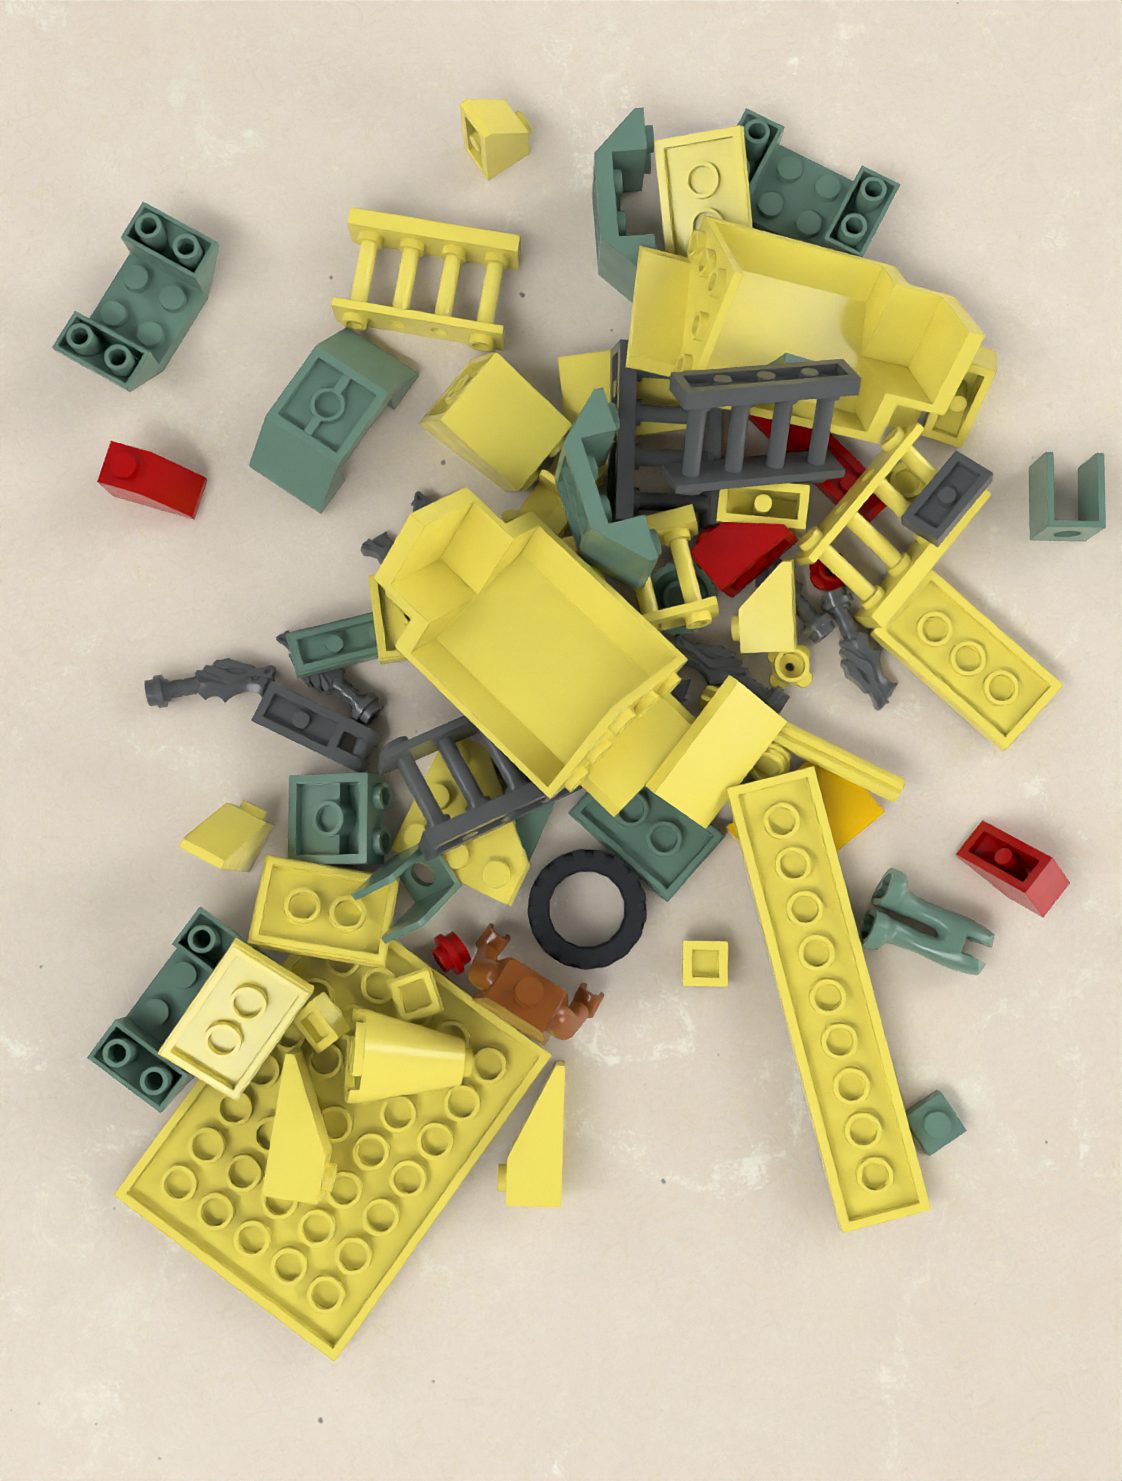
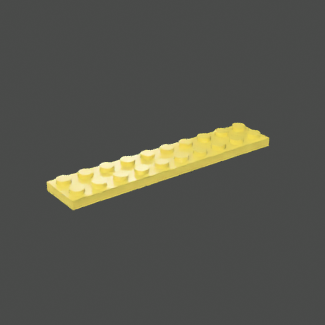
[726,766,931,1233]

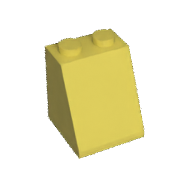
[418,351,573,492]

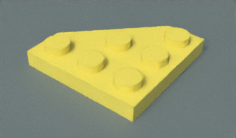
[391,738,530,907]

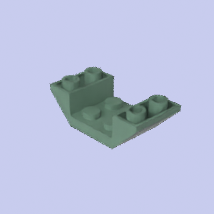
[592,107,663,303]
[737,108,901,257]
[52,201,220,392]
[249,327,419,514]
[554,387,661,590]
[87,907,274,1113]

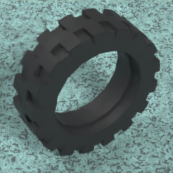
[527,849,647,970]

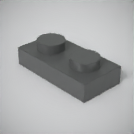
[901,450,993,548]

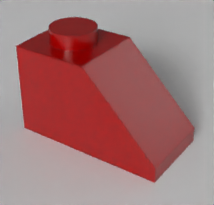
[97,441,207,520]
[690,522,799,598]
[956,820,1070,918]

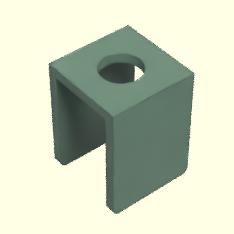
[1029,452,1106,542]
[351,843,462,943]

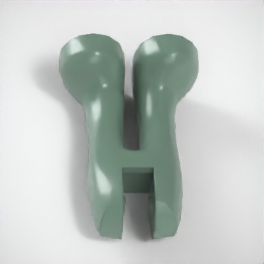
[859,867,995,975]

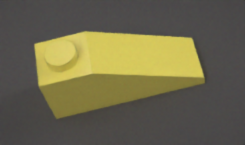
[178,800,275,872]
[261,1049,337,1205]
[497,1061,565,1208]

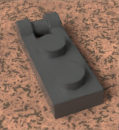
[251,681,383,773]

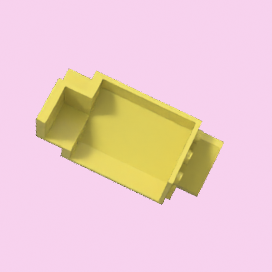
[626,215,985,444]
[374,487,696,817]

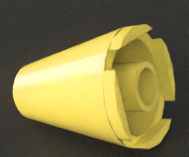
[345,1008,473,1104]

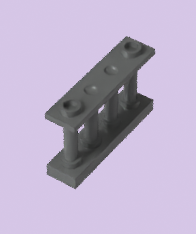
[607,339,722,529]
[662,359,861,496]
[377,715,583,862]

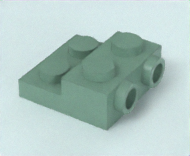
[288,772,392,865]

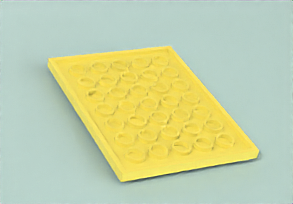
[114,939,552,1362]

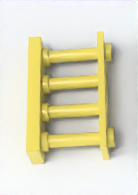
[331,207,521,352]
[794,423,992,628]
[561,504,720,632]

